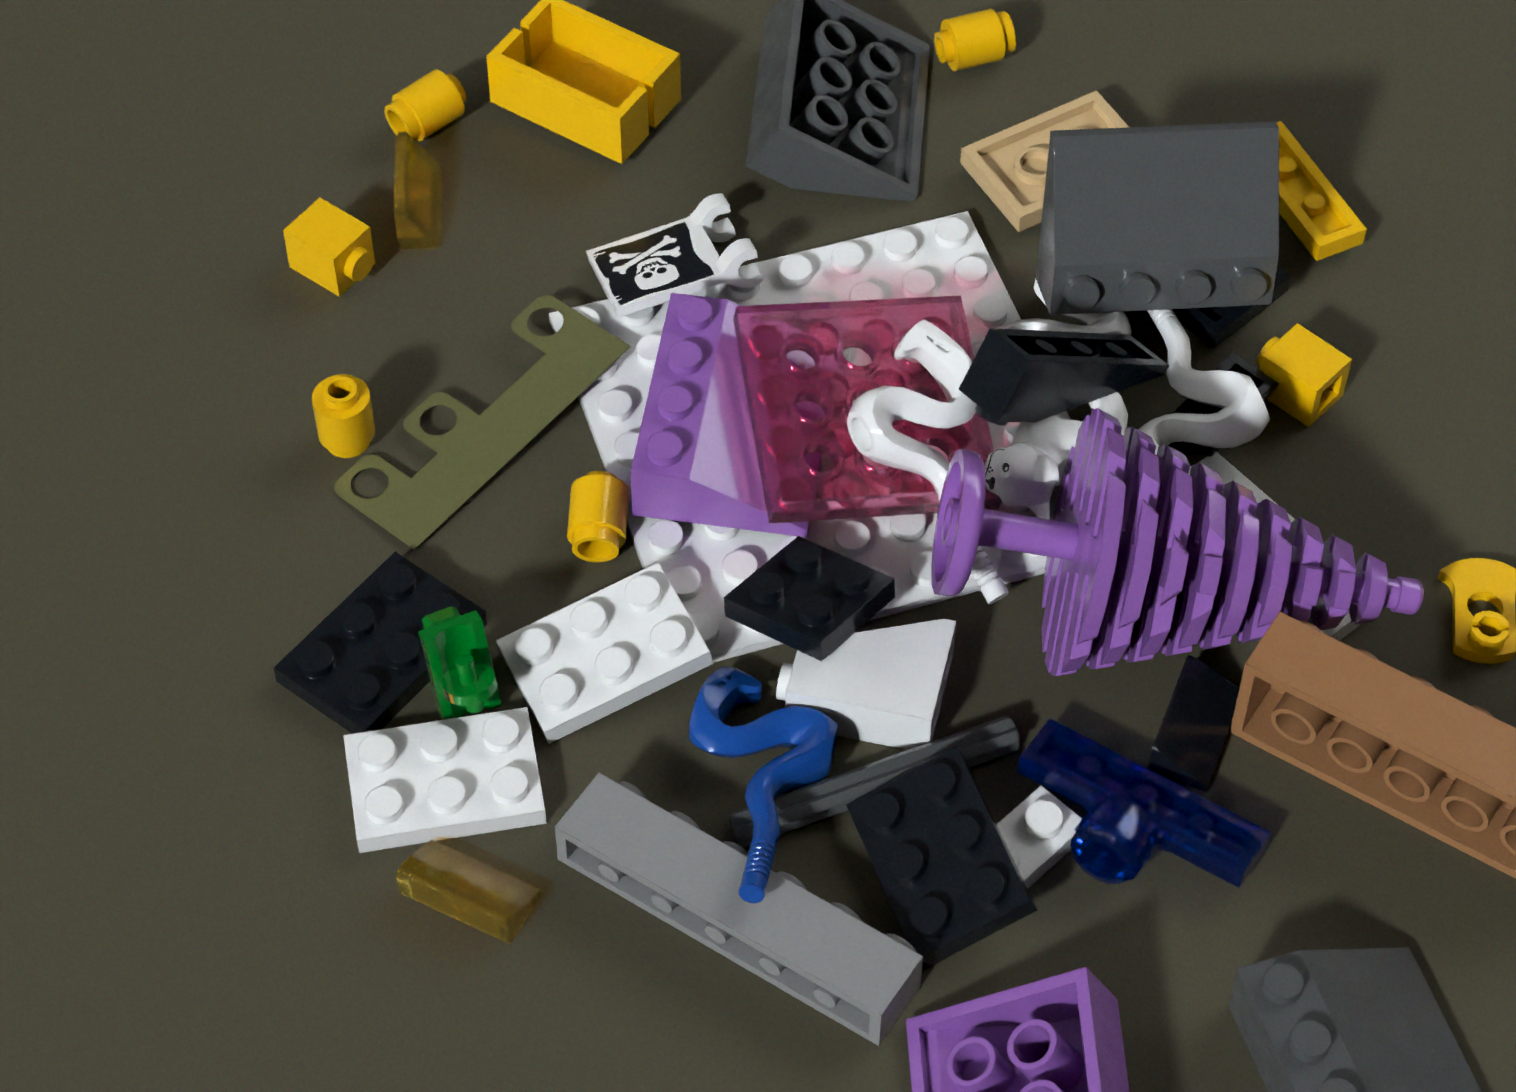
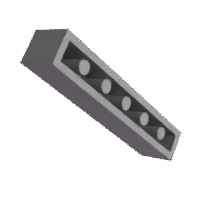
[555,772,923,1046]

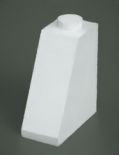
[776,619,956,750]

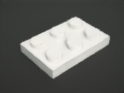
[496,562,713,744]
[343,707,547,853]

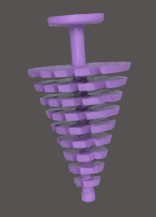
[931,408,1424,676]

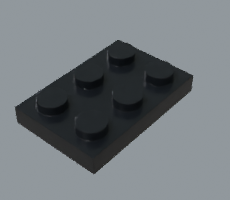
[274,551,487,734]
[846,746,1037,970]

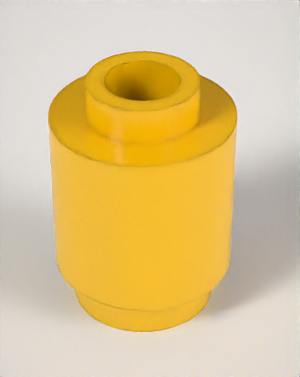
[934,8,1016,71]
[384,69,466,143]
[312,374,375,458]
[567,471,629,562]

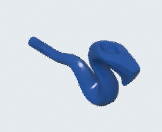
[689,666,838,903]

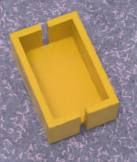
[486,0,681,164]

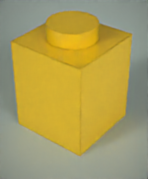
[283,197,375,297]
[1256,323,1352,427]

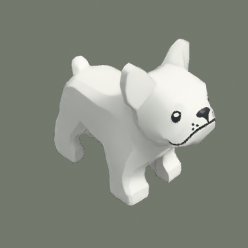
[985,392,1128,519]

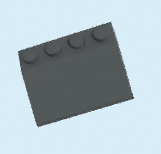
[745,0,930,201]
[1036,122,1279,315]
[1228,947,1482,1092]

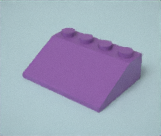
[630,293,840,537]
[906,967,1129,1092]

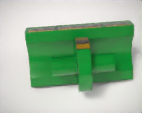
[418,606,502,720]

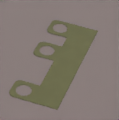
[334,295,631,550]

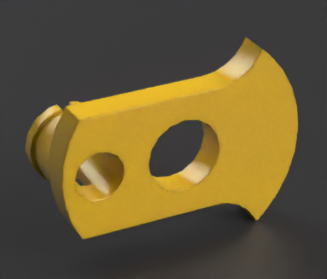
[1437,558,1516,664]

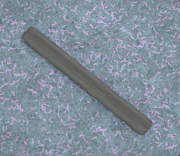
[729,716,1020,847]

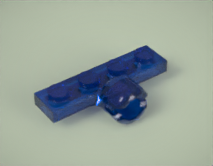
[1016,718,1271,888]

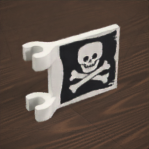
[586,193,763,318]

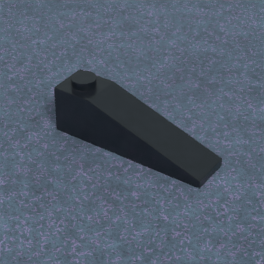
[959,328,1169,426]

